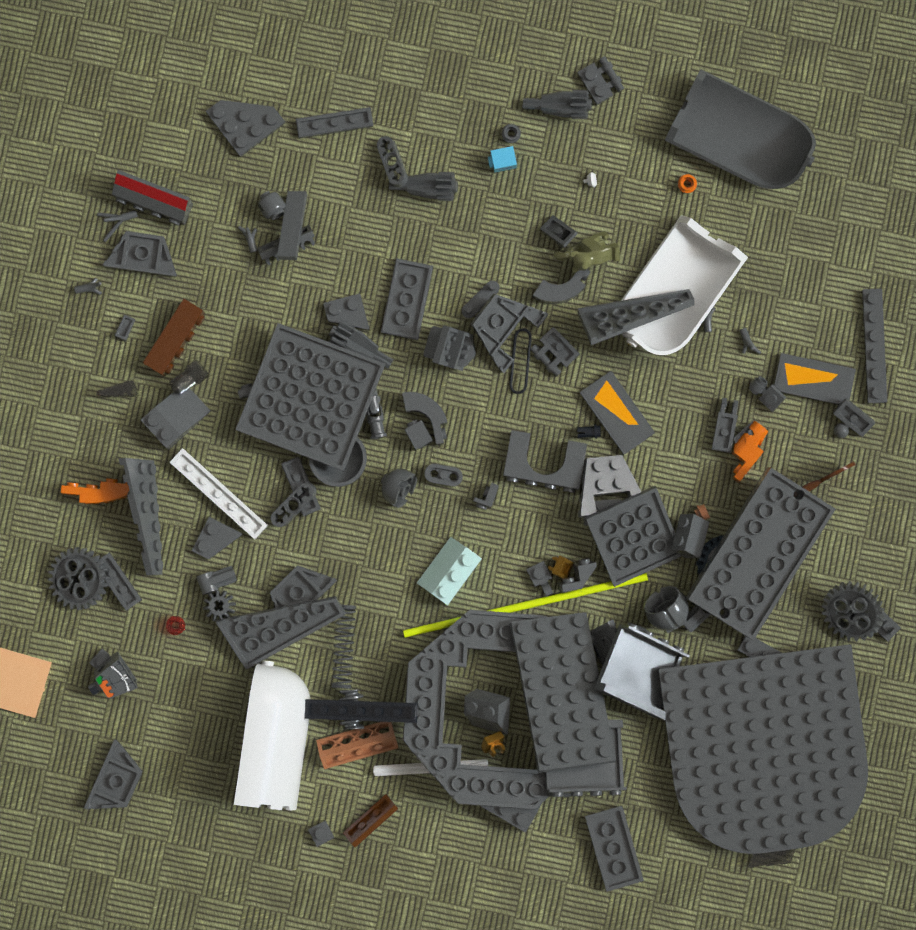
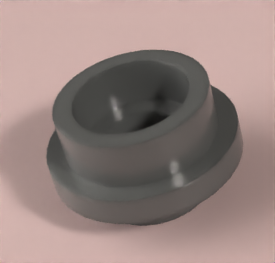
[502,124,521,143]

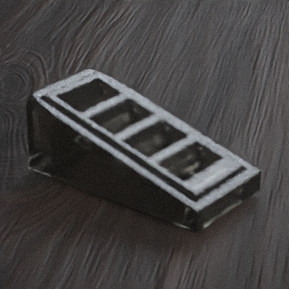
[97,380,139,398]

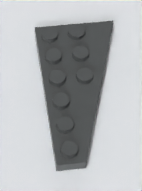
[578,289,694,345]

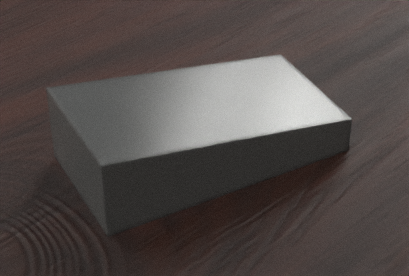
[115,315,135,342]

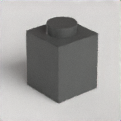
[405,419,433,451]

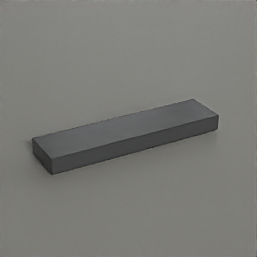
[296,107,374,139]
[277,191,307,260]

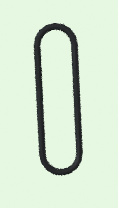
[509,328,532,394]

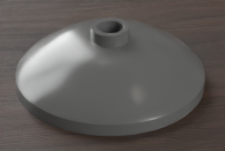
[309,437,367,487]

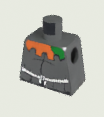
[88,652,138,698]

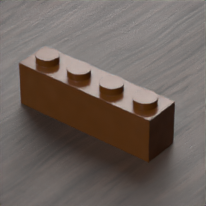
[143,299,205,377]

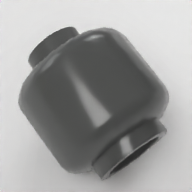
[258,191,286,221]

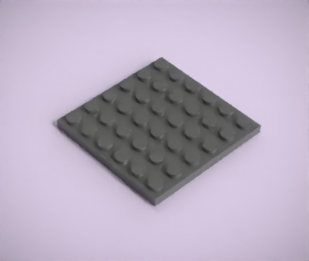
[236,323,385,472]

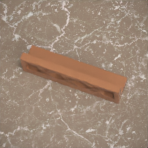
[316,722,399,769]

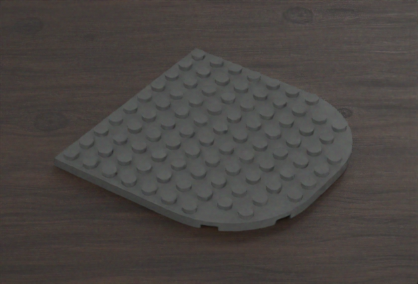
[658,644,868,854]

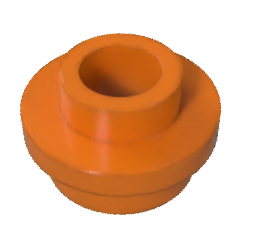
[678,174,697,193]

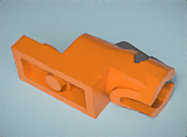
[732,421,768,483]

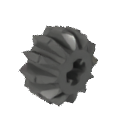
[203,590,236,622]

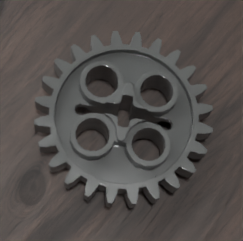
[48,547,109,610]
[822,581,885,642]

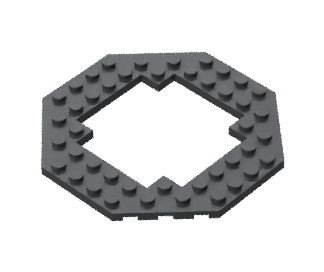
[403,610,552,810]

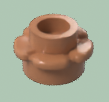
[694,504,710,520]

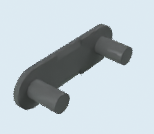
[462,281,500,318]

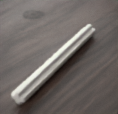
[373,759,488,776]

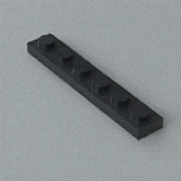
[305,699,418,723]

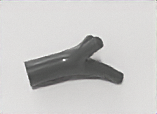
[238,226,257,253]
[74,278,102,295]
[704,307,716,332]
[739,328,761,354]

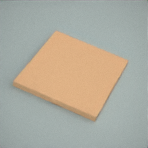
[0,648,52,718]

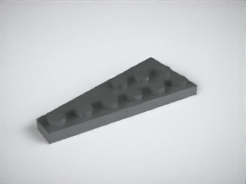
[119,458,163,576]
[216,596,346,670]

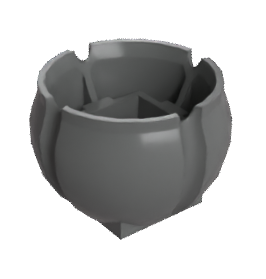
[644,586,689,634]

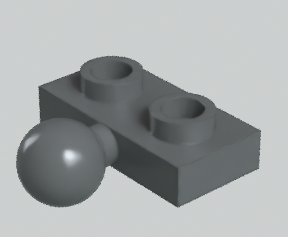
[833,398,875,438]

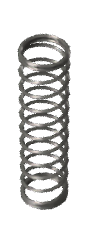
[331,605,356,689]

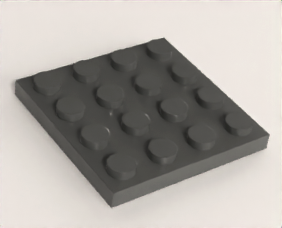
[585,486,681,587]

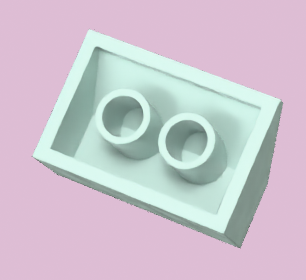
[417,537,482,606]

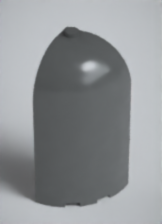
[665,69,816,189]

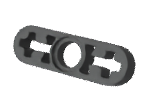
[377,136,408,187]
[271,483,316,527]

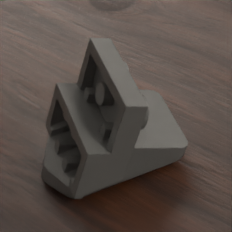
[424,325,476,371]

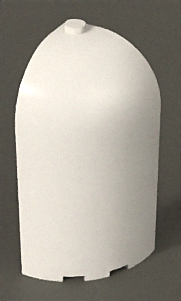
[621,215,748,355]
[234,661,310,810]

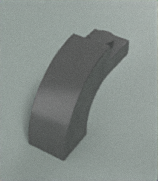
[532,267,591,304]
[402,392,448,446]

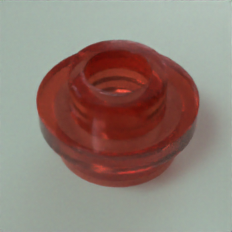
[166,616,185,635]

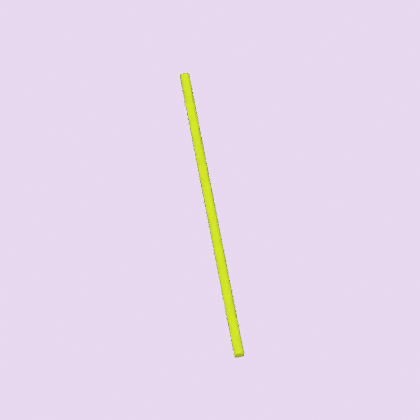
[403,573,648,638]

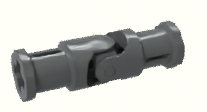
[366,388,387,440]

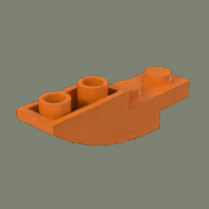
[61,479,130,504]

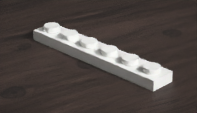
[170,448,268,539]

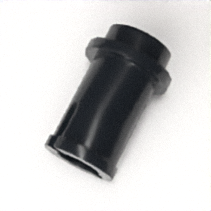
[577,424,601,439]

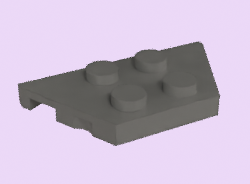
[103,231,177,277]
[270,565,338,608]
[84,739,143,809]

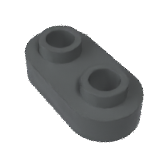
[425,464,463,487]

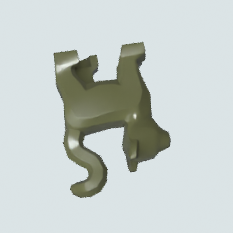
[553,231,620,272]

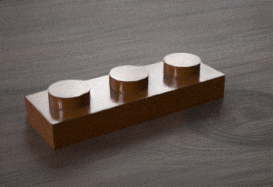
[343,794,398,847]

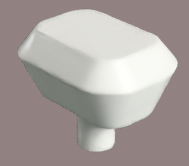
[583,172,597,187]

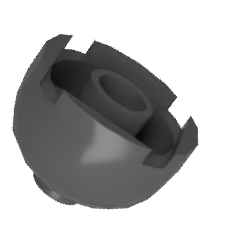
[381,469,417,508]

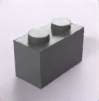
[671,514,709,558]

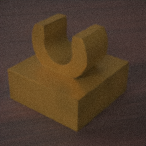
[548,555,574,579]
[481,731,505,757]

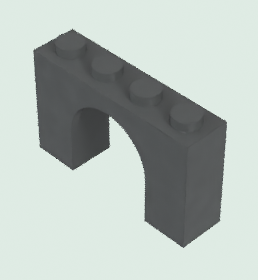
[503,430,587,493]

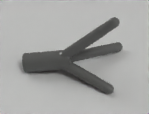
[97,210,138,242]

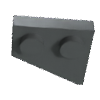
[323,294,370,330]
[192,517,242,560]

